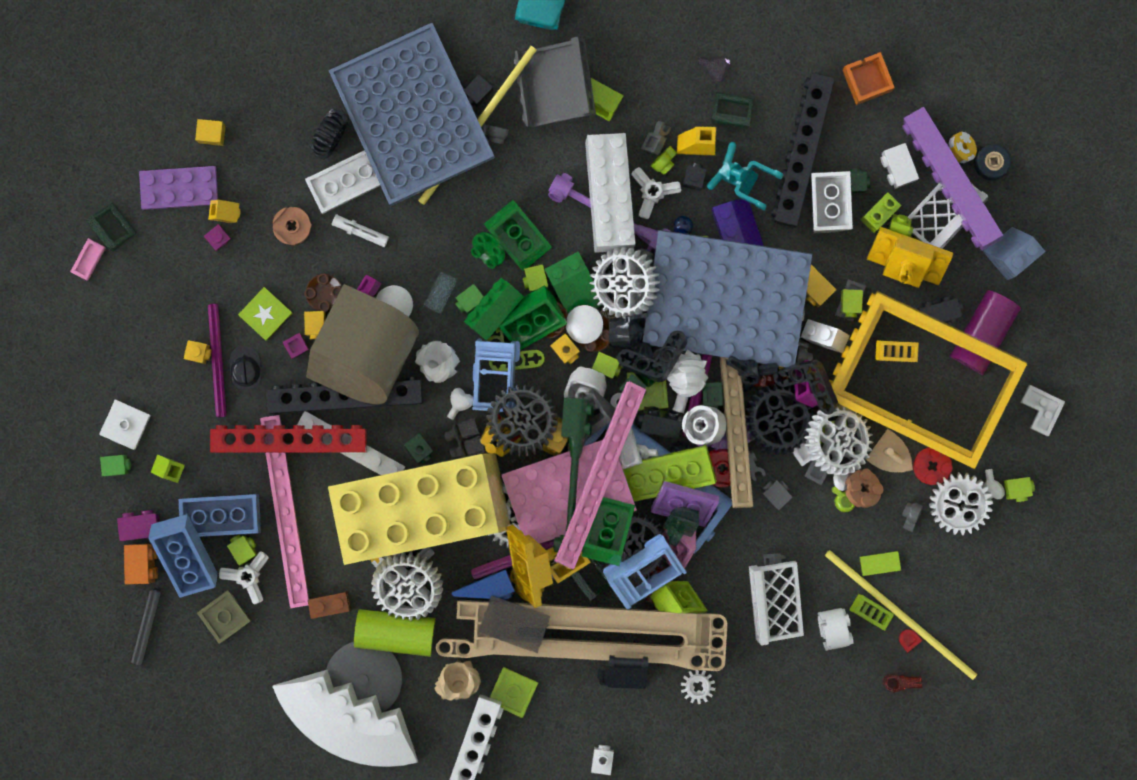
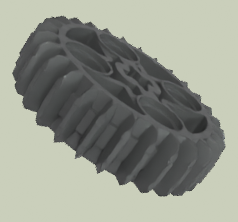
[486,385,558,456]

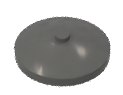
[326,642,402,713]

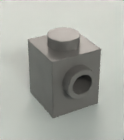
[761,480,793,510]

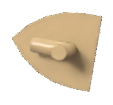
[865,429,913,472]

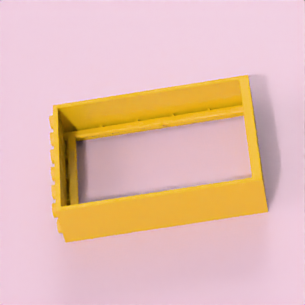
[826,291,1027,469]

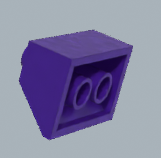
[711,199,764,246]

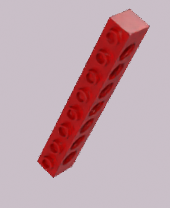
[210,425,367,453]

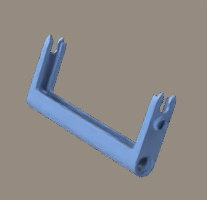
[584,423,732,554]

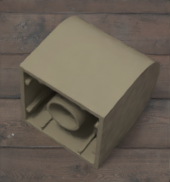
[306,284,419,404]

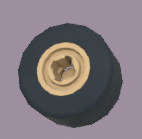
[974,144,1011,180]

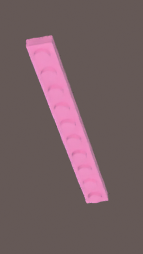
[555,381,646,569]
[260,415,309,608]

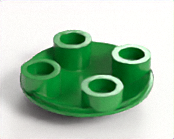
[471,232,505,269]

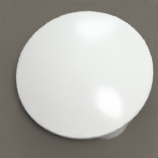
[376,286,413,317]
[566,305,603,344]

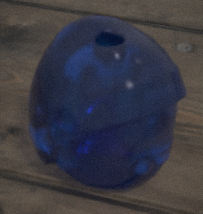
[673,216,693,234]

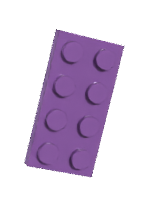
[139,166,218,210]

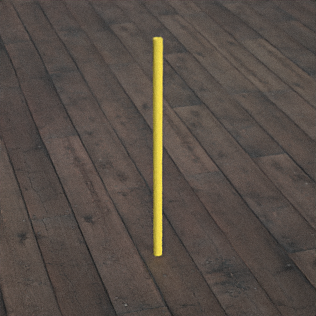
[418,46,537,205]
[825,550,977,680]

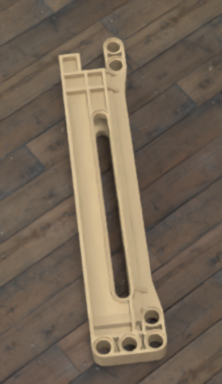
[436,599,727,671]

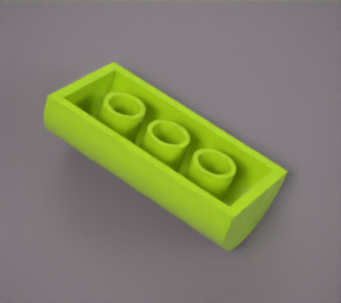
[354,609,436,657]

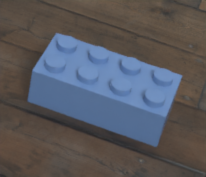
[178,494,261,537]
[149,514,218,598]

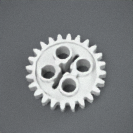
[929,472,993,535]

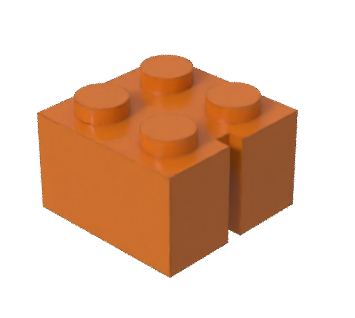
[842,52,895,105]
[124,544,158,584]

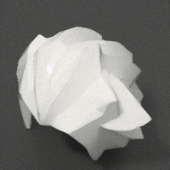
[415,341,460,383]
[667,349,708,397]

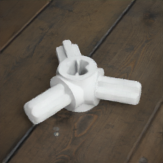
[631,167,681,219]
[219,551,269,604]

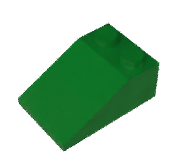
[484,200,552,271]
[544,252,602,314]
[582,497,635,566]

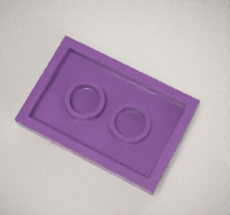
[651,481,719,527]

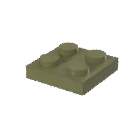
[197,590,251,644]

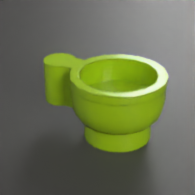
[650,146,677,175]
[832,486,855,512]

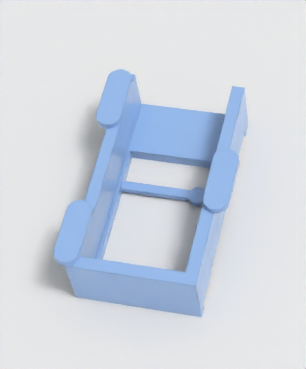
[473,339,520,412]
[603,534,687,610]

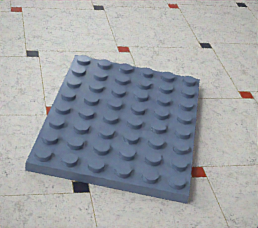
[329,23,495,206]
[643,230,813,367]

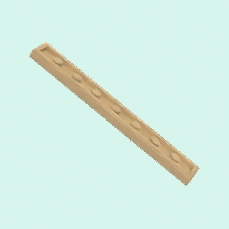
[720,357,753,508]

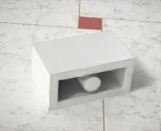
[880,143,919,189]
[801,319,850,353]

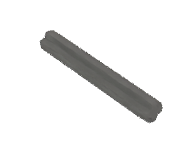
[131,590,161,665]

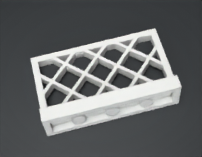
[908,183,988,249]
[749,561,804,645]

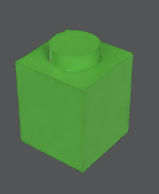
[455,284,483,314]
[100,455,131,476]

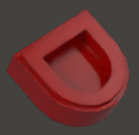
[899,629,923,653]

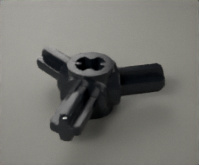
[726,356,779,392]

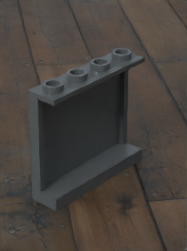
[514,37,596,128]

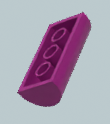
[949,290,1021,376]

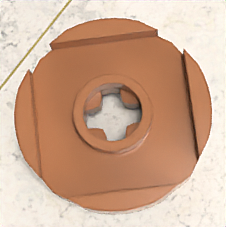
[273,207,312,246]
[845,469,884,508]

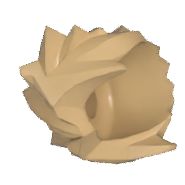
[435,660,481,700]

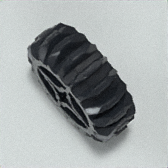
[310,109,349,160]

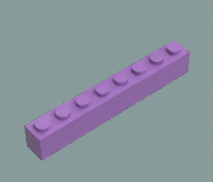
[902,107,1003,251]

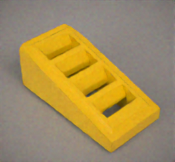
[876,340,919,362]

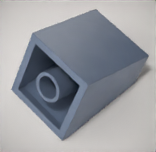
[983,227,1046,280]

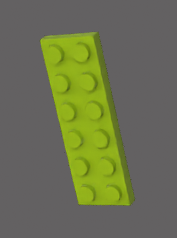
[621,445,717,502]

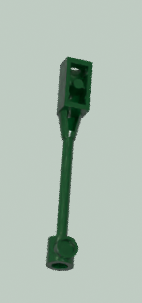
[553,398,594,553]

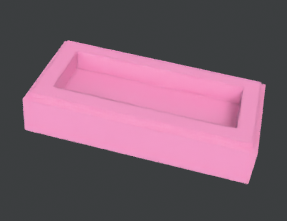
[70,238,106,281]

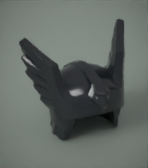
[609,313,655,359]

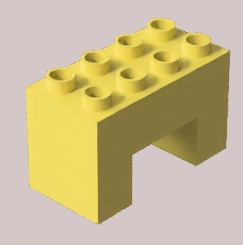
[328,453,511,565]

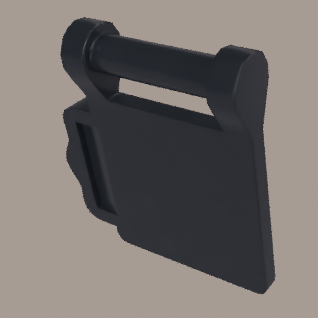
[597,655,648,689]

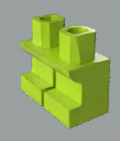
[861,192,902,233]

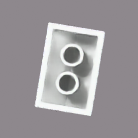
[811,171,853,233]

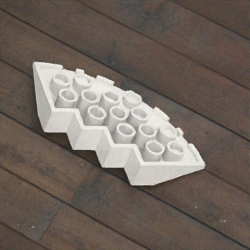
[273,670,418,767]

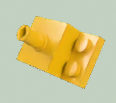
[867,227,953,288]
[506,524,557,608]

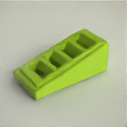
[849,594,894,631]

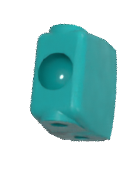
[515,0,565,30]

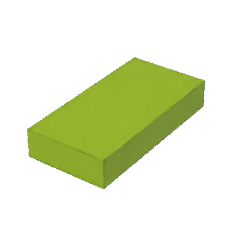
[859,551,901,576]

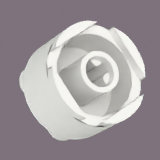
[564,367,607,410]
[682,406,726,445]
[818,608,853,651]

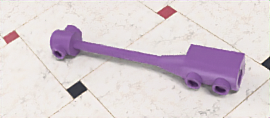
[548,173,670,257]

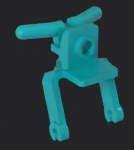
[707,142,783,211]

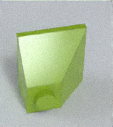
[650,581,707,614]

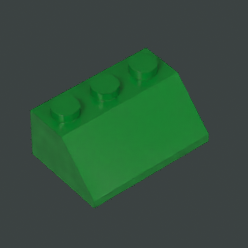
[464,278,524,341]
[499,285,567,350]

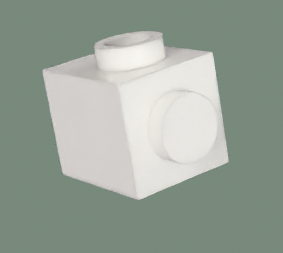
[591,745,614,775]

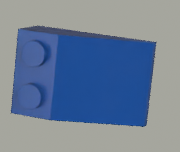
[452,569,515,601]

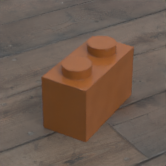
[308,591,351,619]

